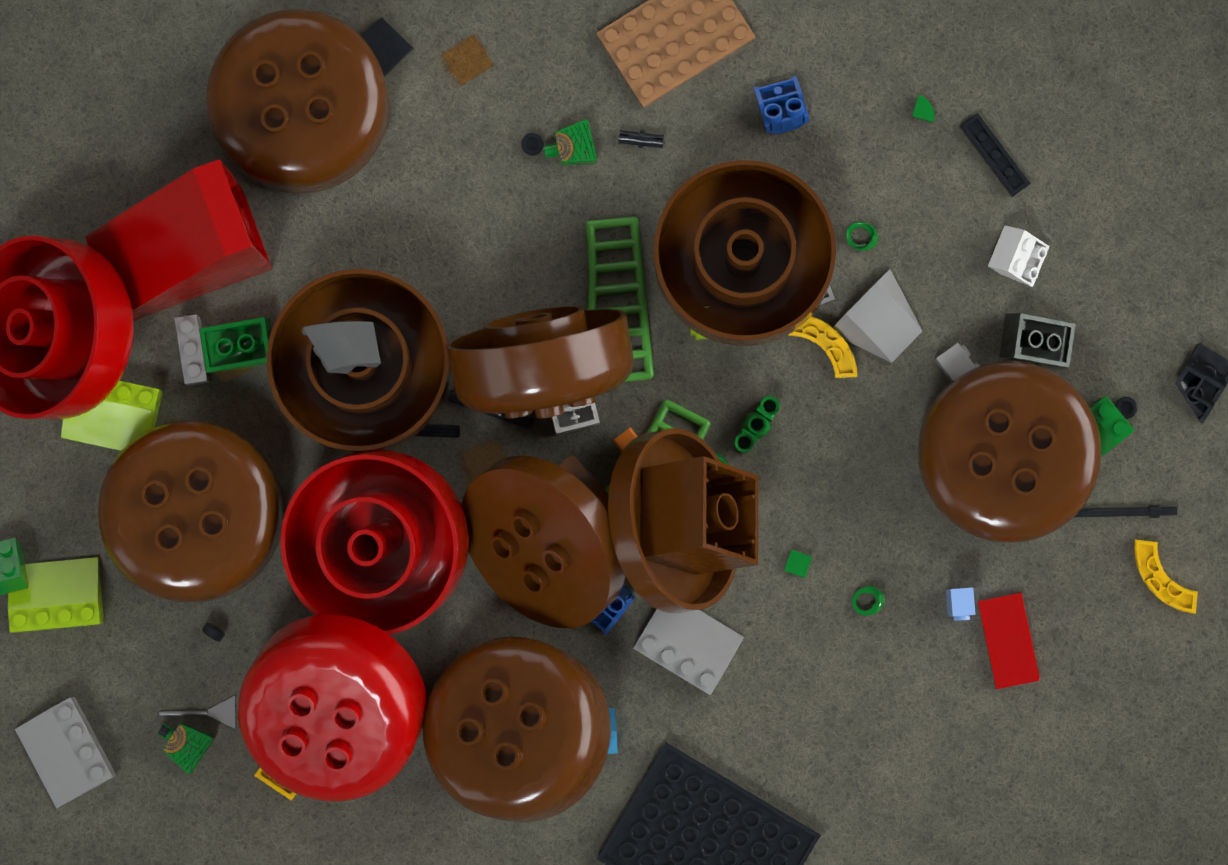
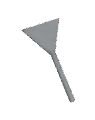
[159,696,236,729]

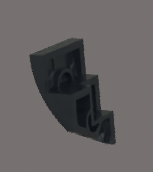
[1175,343,1228,424]

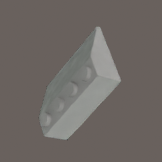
[633,609,744,695]
[15,697,117,809]

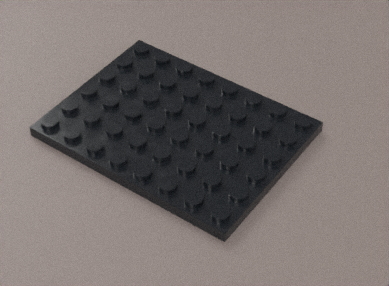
[597,742,821,865]

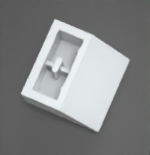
[988,226,1049,287]
[552,402,600,435]

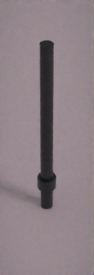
[1074,505,1177,518]

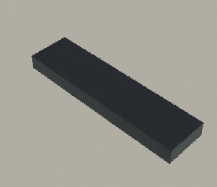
[959,113,1031,197]

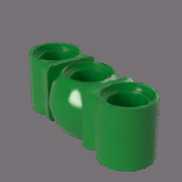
[734,396,780,454]

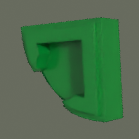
[912,95,935,123]

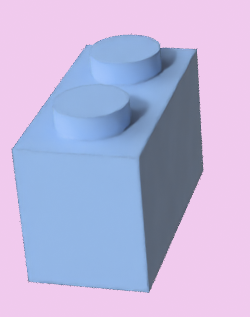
[946,588,975,621]

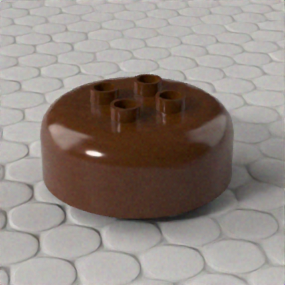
[206,9,389,194]
[654,160,836,346]
[267,269,451,453]
[446,306,634,418]
[918,361,1102,543]
[98,420,284,602]
[423,636,611,823]

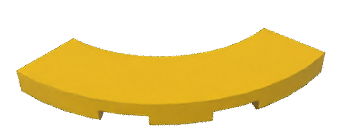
[788,316,858,378]
[1134,540,1198,614]

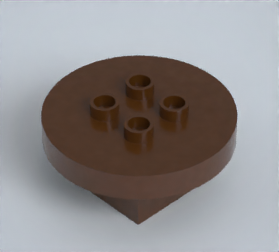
[608,428,758,613]
[462,454,625,628]

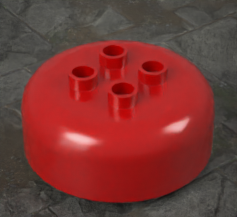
[0,235,134,420]
[280,449,469,635]
[238,614,427,802]

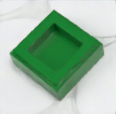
[784,550,812,578]

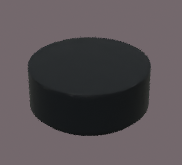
[521,133,544,156]
[1114,397,1137,419]
[202,622,225,642]

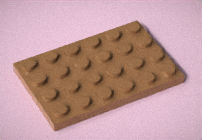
[596,0,756,108]

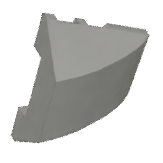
[833,269,922,363]

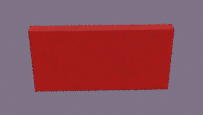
[977,592,1040,689]

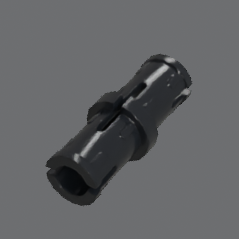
[618,129,664,149]

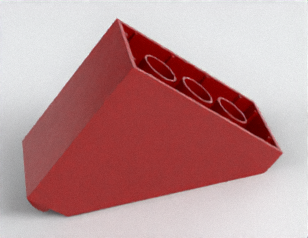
[85,159,273,321]

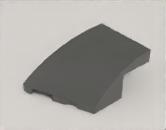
[301,321,381,374]

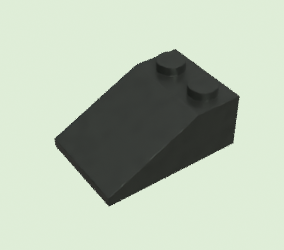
[999,313,1076,368]

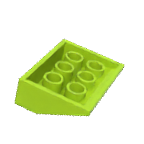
[61,381,163,451]
[8,557,104,633]

